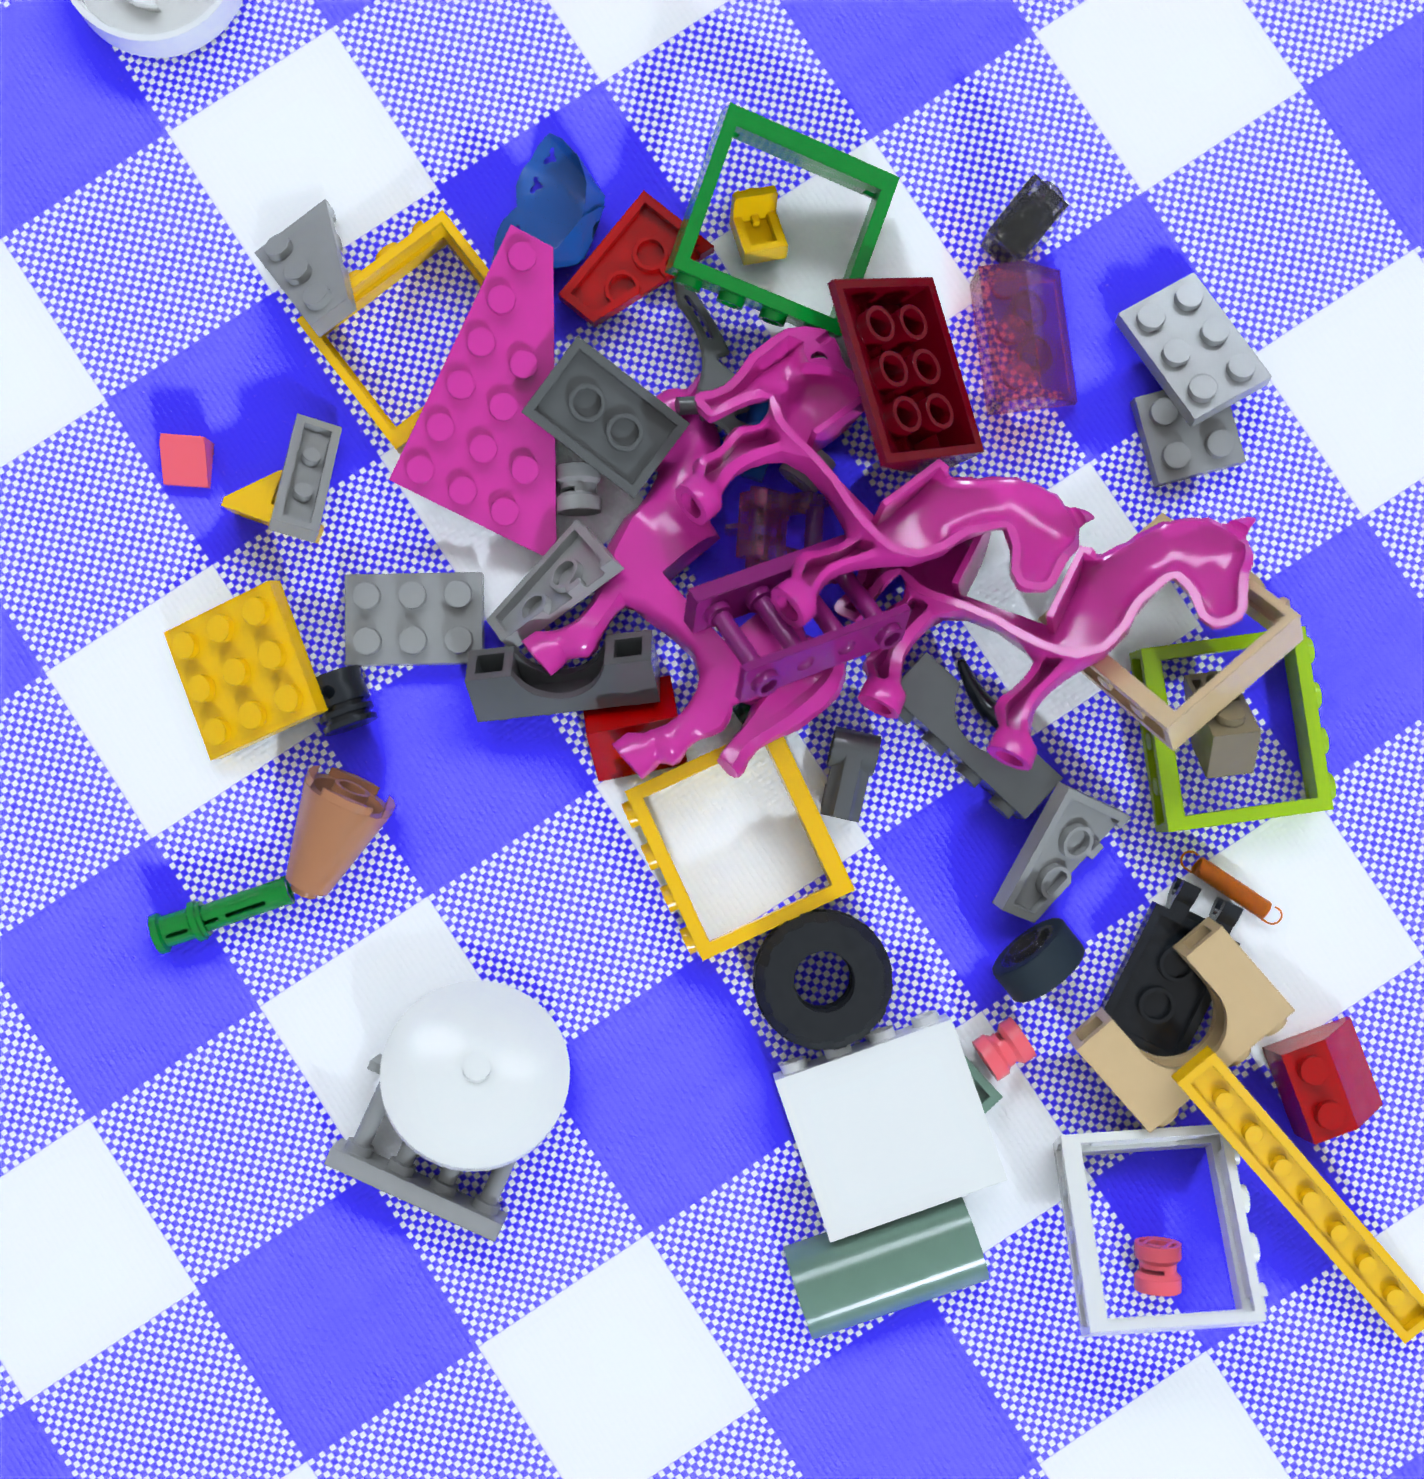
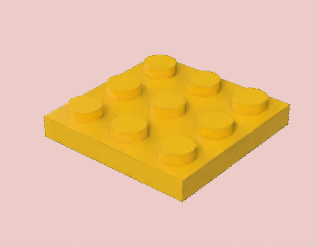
[164,580,328,760]

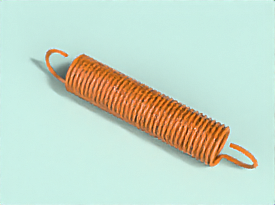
[1180,851,1283,925]

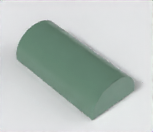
[783,1197,990,1340]

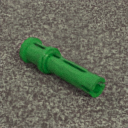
[148,876,295,954]

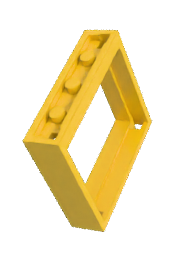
[296,210,489,455]
[621,736,855,961]

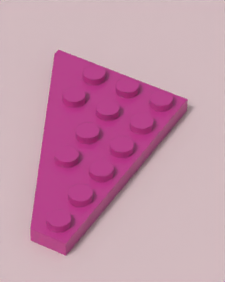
[389,225,556,556]

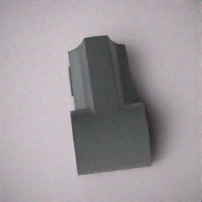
[820,726,881,823]

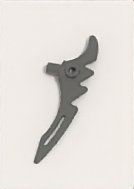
[672,277,750,434]

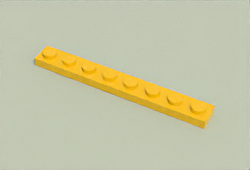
[1171,1045,1424,1344]

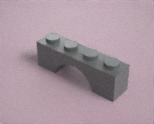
[465,629,660,722]
[897,652,1063,819]

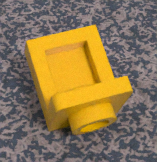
[729,185,788,266]

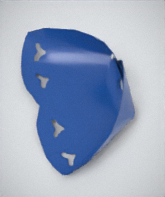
[491,133,605,269]

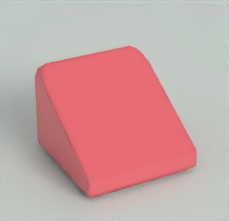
[159,433,214,488]

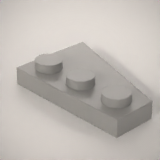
[254,198,357,338]

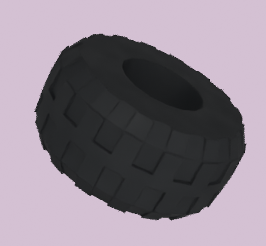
[753,909,893,1051]

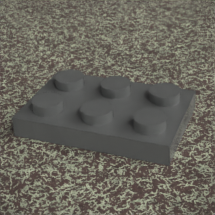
[521,336,690,498]

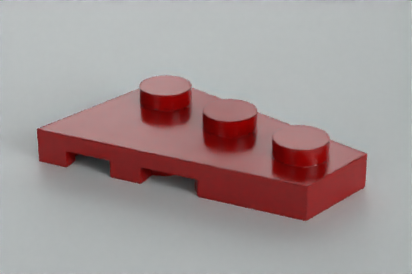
[558,190,714,328]

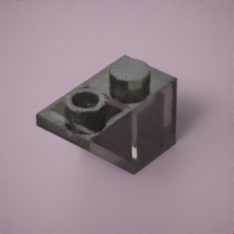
[981,173,1069,276]

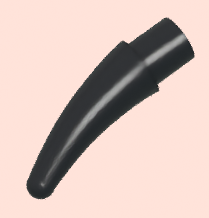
[957,659,999,730]

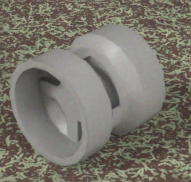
[556,462,602,516]

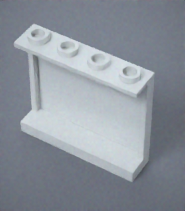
[773,1010,1008,1243]

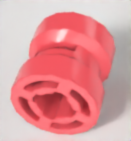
[972,1017,1037,1081]
[1134,1236,1182,1297]

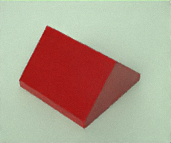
[583,675,687,782]

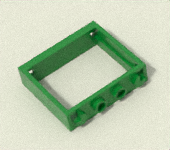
[665,102,900,339]

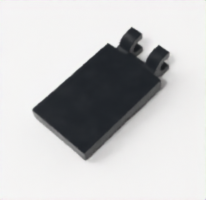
[1098,877,1244,1056]

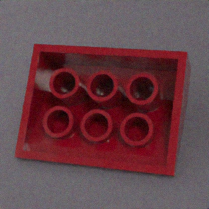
[827,277,984,474]

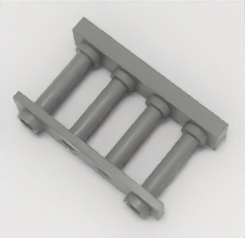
[324,1054,516,1242]

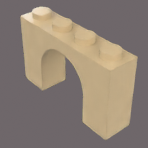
[1067,917,1296,1133]

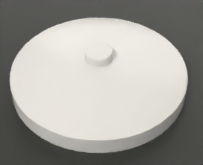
[380,980,570,1172]

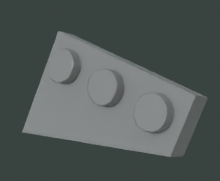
[486,519,624,648]
[992,781,1131,923]

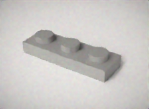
[268,413,342,543]

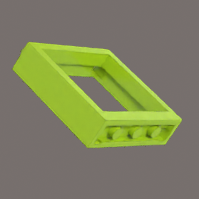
[1129,626,1336,833]

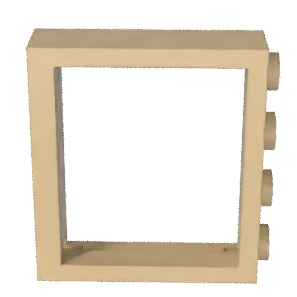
[1038,513,1303,752]

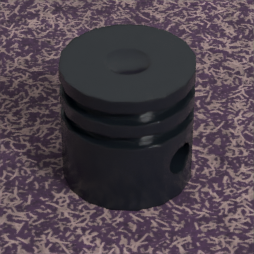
[316,665,378,736]

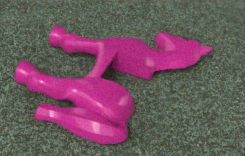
[675,326,1095,629]
[521,373,847,779]
[834,517,1256,771]

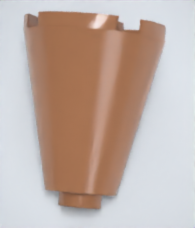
[285,765,396,899]

